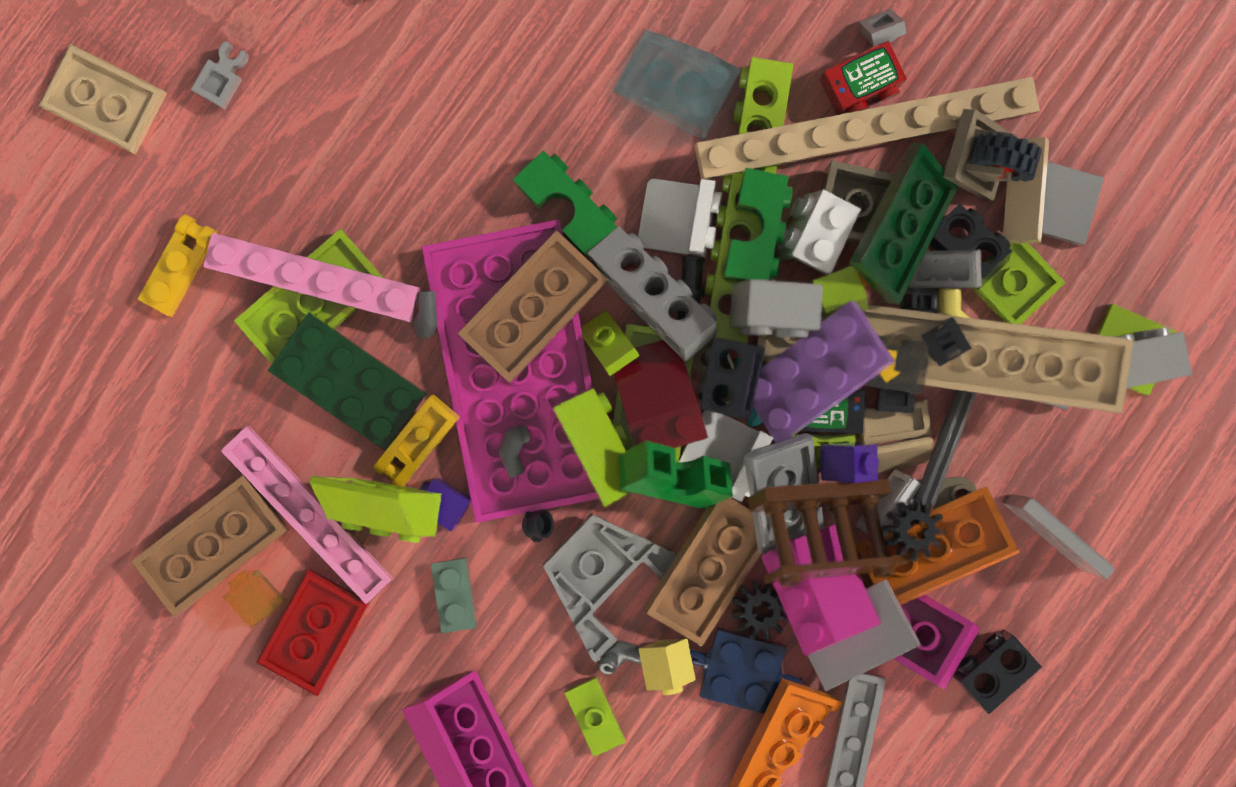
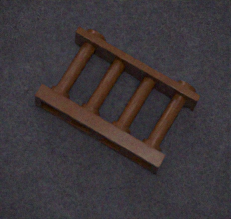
[747,479,909,587]

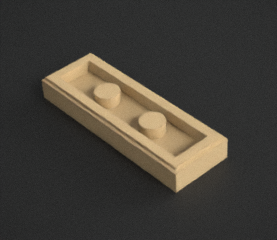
[1003,137,1049,244]

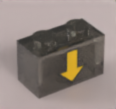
[864,336,930,394]

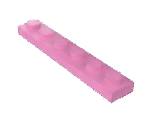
[203,233,420,322]
[221,426,394,604]

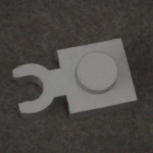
[191,41,249,110]

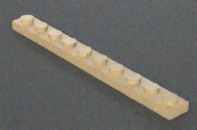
[694,77,1040,180]

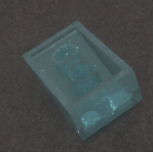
[613,29,741,140]

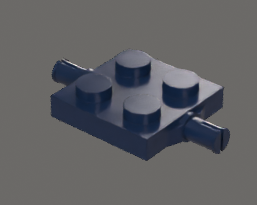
[690,627,802,714]

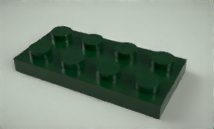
[849,143,959,304]
[267,312,427,451]

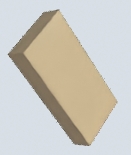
[859,400,932,444]

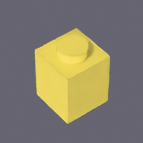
[639,638,696,695]

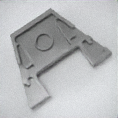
[542,513,677,662]

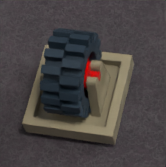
[943,109,1042,201]

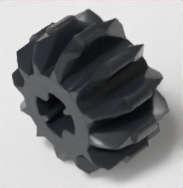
[882,499,946,561]
[731,579,789,639]

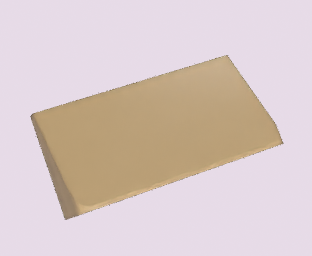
[878,436,934,473]

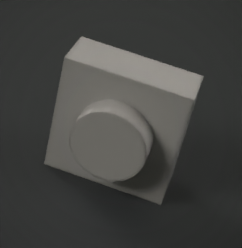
[859,9,907,46]

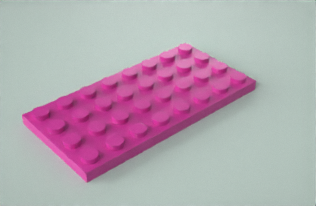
[422,219,600,523]

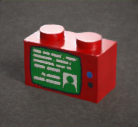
[820,41,907,115]

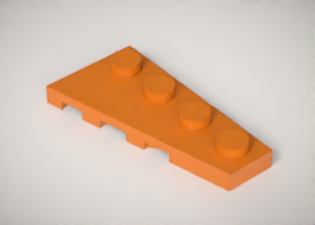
[728,678,843,787]

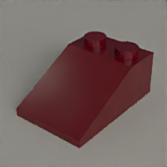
[614,340,708,448]

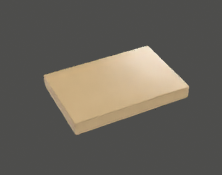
[39,44,167,155]

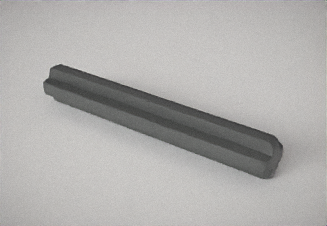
[914,390,977,507]

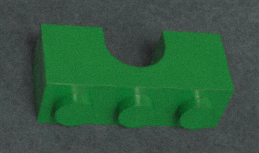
[513,150,617,260]
[723,168,793,282]
[619,441,733,509]

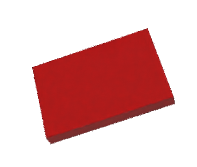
[256,569,371,696]

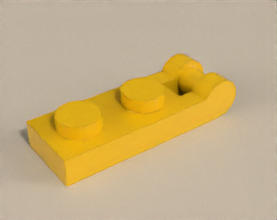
[138,214,217,317]
[373,394,460,487]

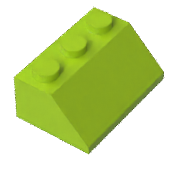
[553,388,630,507]
[310,476,441,543]

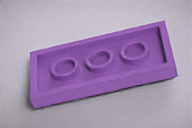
[753,301,895,443]

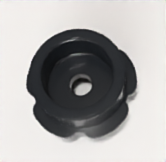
[522,510,554,542]

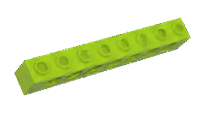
[704,57,794,343]

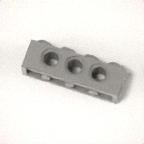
[587,226,717,362]

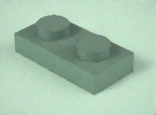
[431,557,477,634]

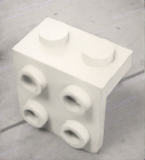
[638,179,722,258]
[775,190,861,275]
[679,410,773,502]

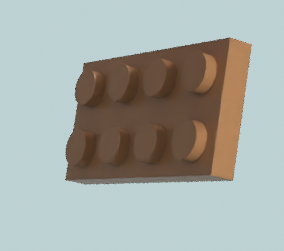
[458,230,608,383]
[131,475,289,617]
[642,497,762,646]

